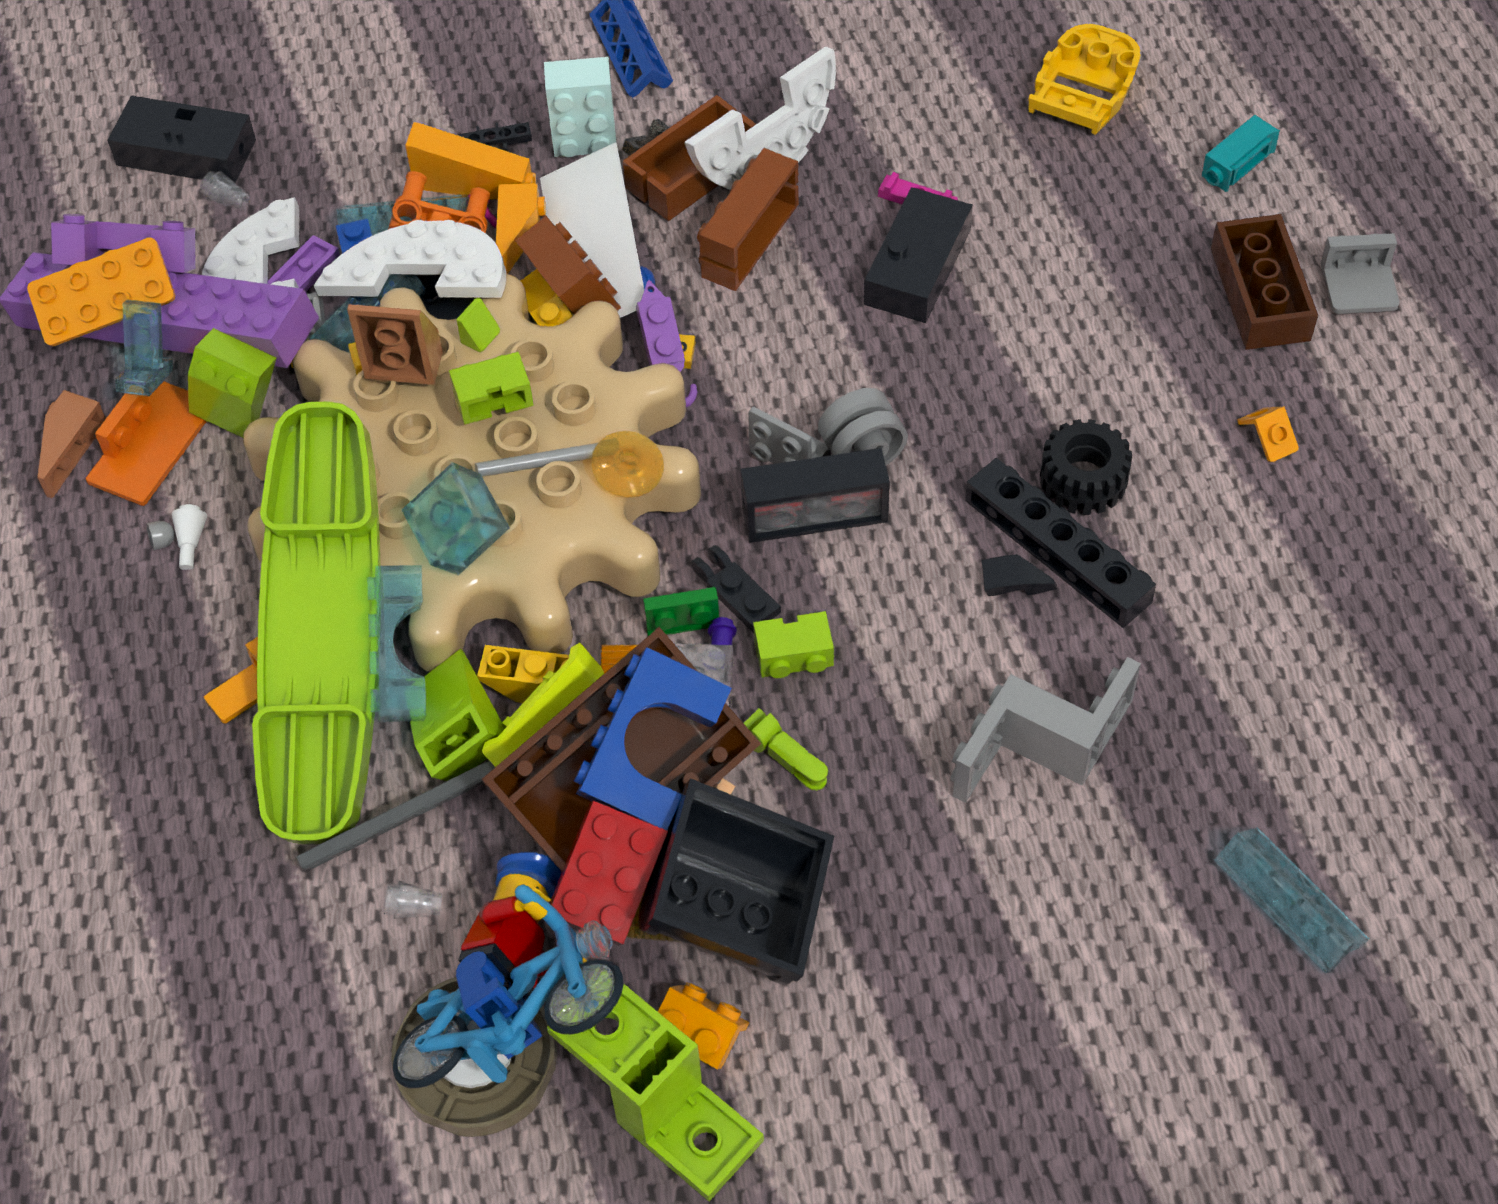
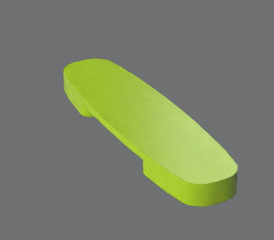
[252,401,381,845]

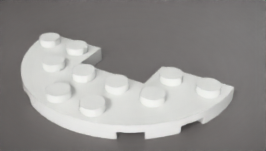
[685,46,836,190]
[201,197,299,288]
[314,220,506,298]

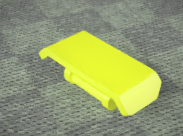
[482,643,604,767]

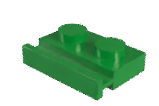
[643,587,719,636]

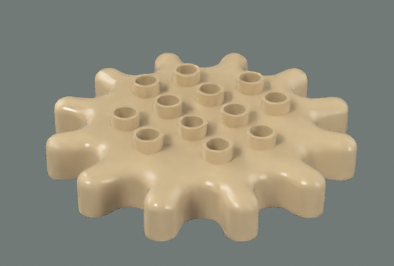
[243,274,701,672]

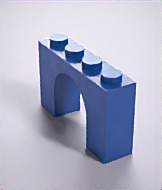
[574,647,732,830]

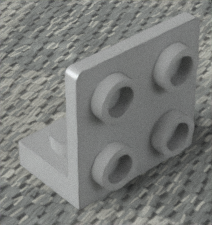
[748,407,830,464]

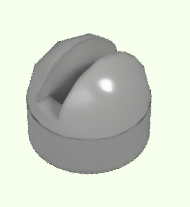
[146,521,174,551]

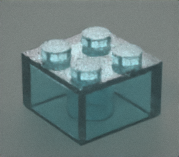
[402,462,510,575]

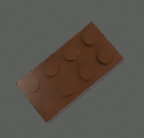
[1211,214,1318,350]

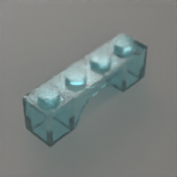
[367,565,426,722]

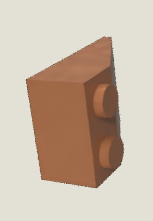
[347,304,443,385]

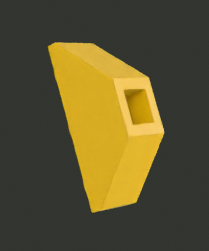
[477,645,569,703]

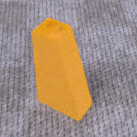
[405,122,536,200]

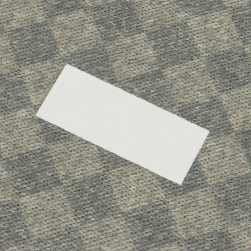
[540,142,644,318]

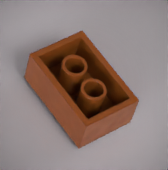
[516,216,621,314]

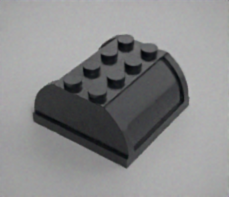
[638,778,834,985]

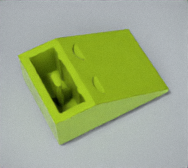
[404,649,505,781]

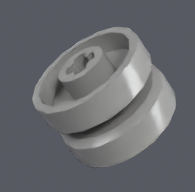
[818,388,908,465]

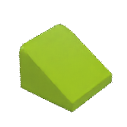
[456,297,500,352]

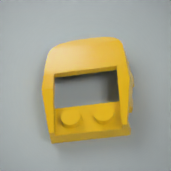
[1029,24,1141,135]

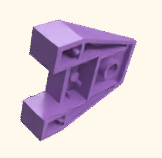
[51,214,195,273]

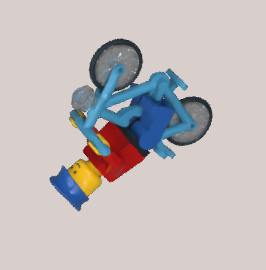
[393,852,624,1089]

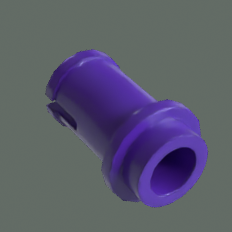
[708,617,737,666]

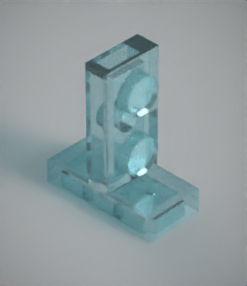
[115,299,173,396]

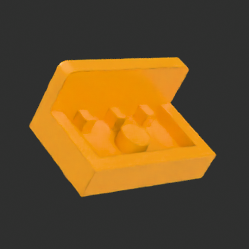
[658,982,749,1069]

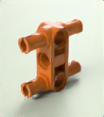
[388,171,490,233]

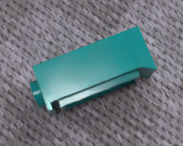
[1201,115,1280,192]

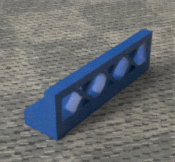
[589,0,673,97]

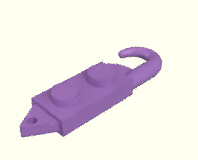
[636,280,697,407]

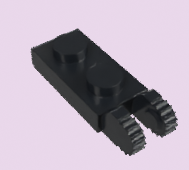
[690,545,781,633]

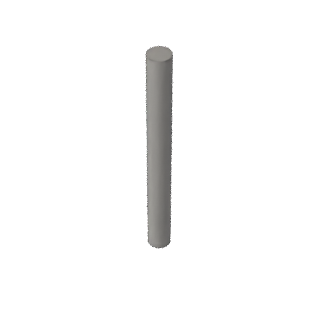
[475,440,620,478]

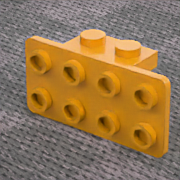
[27,237,176,346]

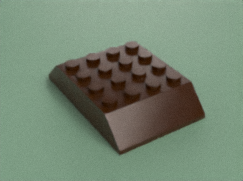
[482,627,761,872]

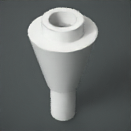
[171,504,207,570]

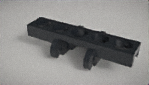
[457,122,532,152]

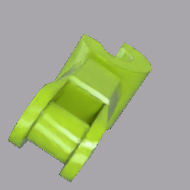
[744,708,828,791]

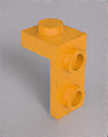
[204,637,258,724]

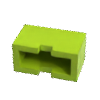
[449,351,534,425]
[753,611,834,678]

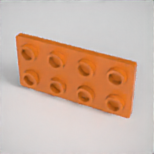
[86,381,207,506]

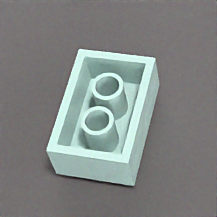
[544,57,617,157]

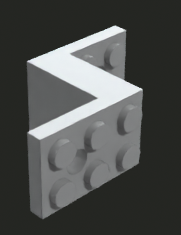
[950,657,1141,803]

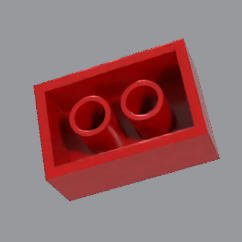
[549,801,668,946]

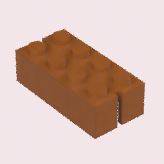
[623,95,756,222]
[697,148,799,292]

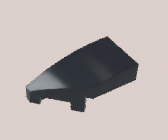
[982,554,1057,596]

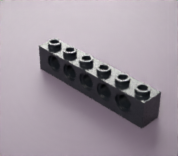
[965,458,1156,628]

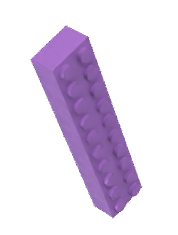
[0,252,319,368]

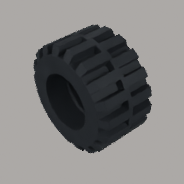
[1040,419,1132,515]

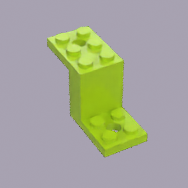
[547,969,764,1201]

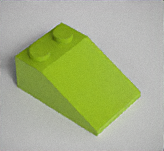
[188,328,277,438]

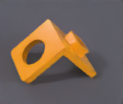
[1237,406,1299,462]

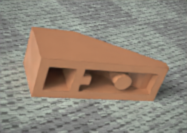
[37,390,106,498]

